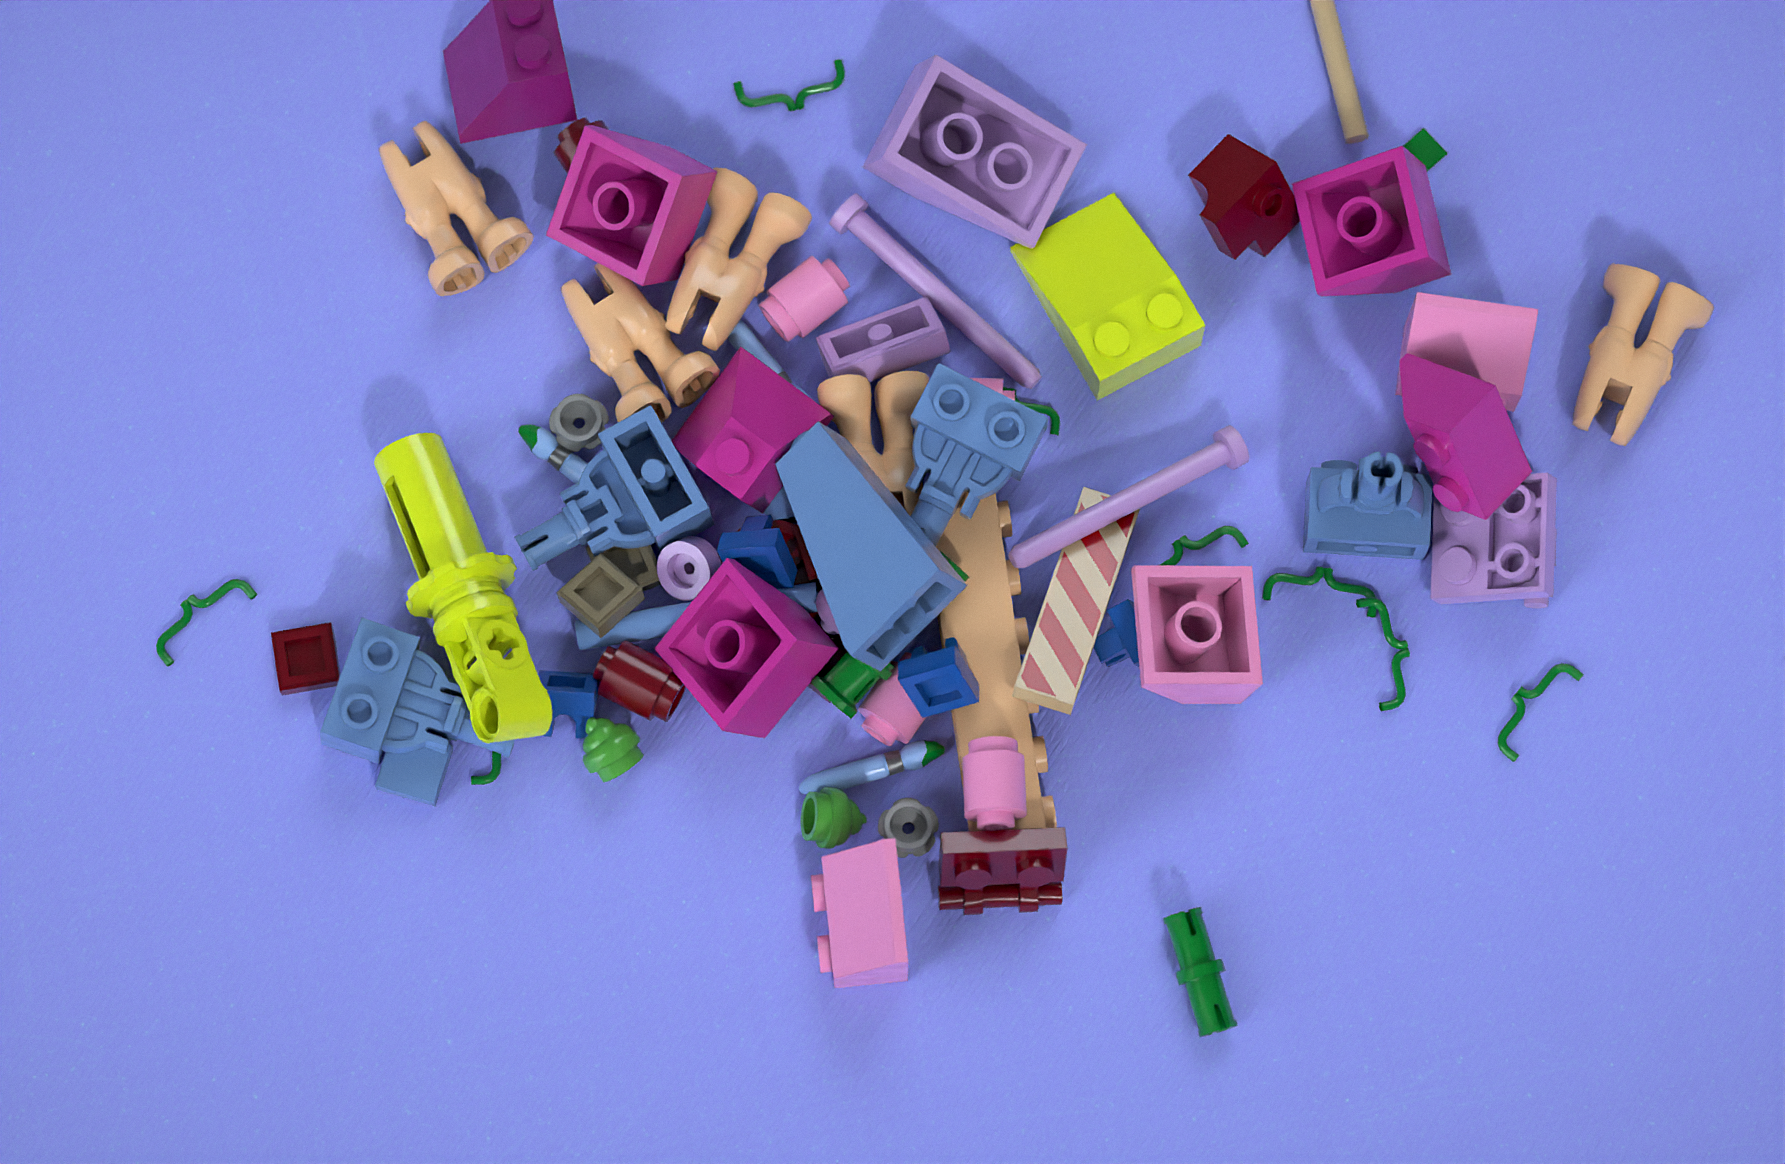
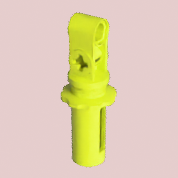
[374,433,552,743]

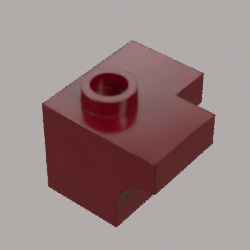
[1188,134,1300,260]

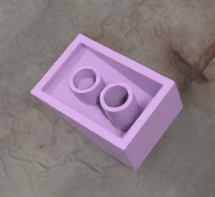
[862,55,1087,249]

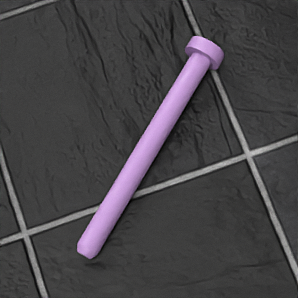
[829,193,1041,389]
[1008,425,1249,568]

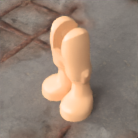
[379,121,534,296]
[665,167,812,351]
[561,263,720,423]
[1572,264,1714,446]
[817,371,929,516]

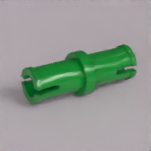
[1163,907,1238,1037]

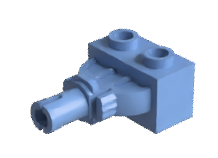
[905,363,1048,547]
[514,405,715,571]
[1303,451,1432,560]
[320,617,515,764]

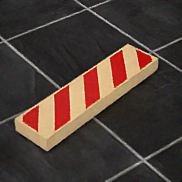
[1012,487,1140,715]

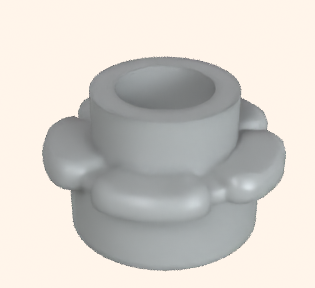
[549,394,609,452]
[878,798,939,858]

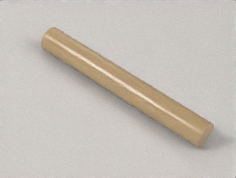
[1310,0,1369,144]

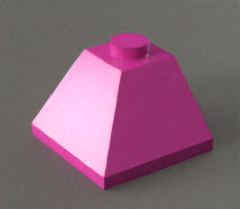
[672,347,834,513]

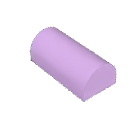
[815,297,950,382]

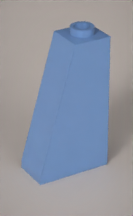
[775,421,968,671]

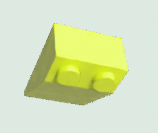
[1010,193,1206,401]

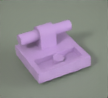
[1430,473,1557,609]

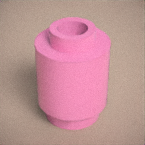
[758,256,850,342]
[858,652,926,746]
[962,736,1027,831]

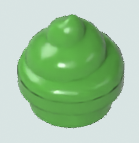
[583,717,644,782]
[801,787,867,849]

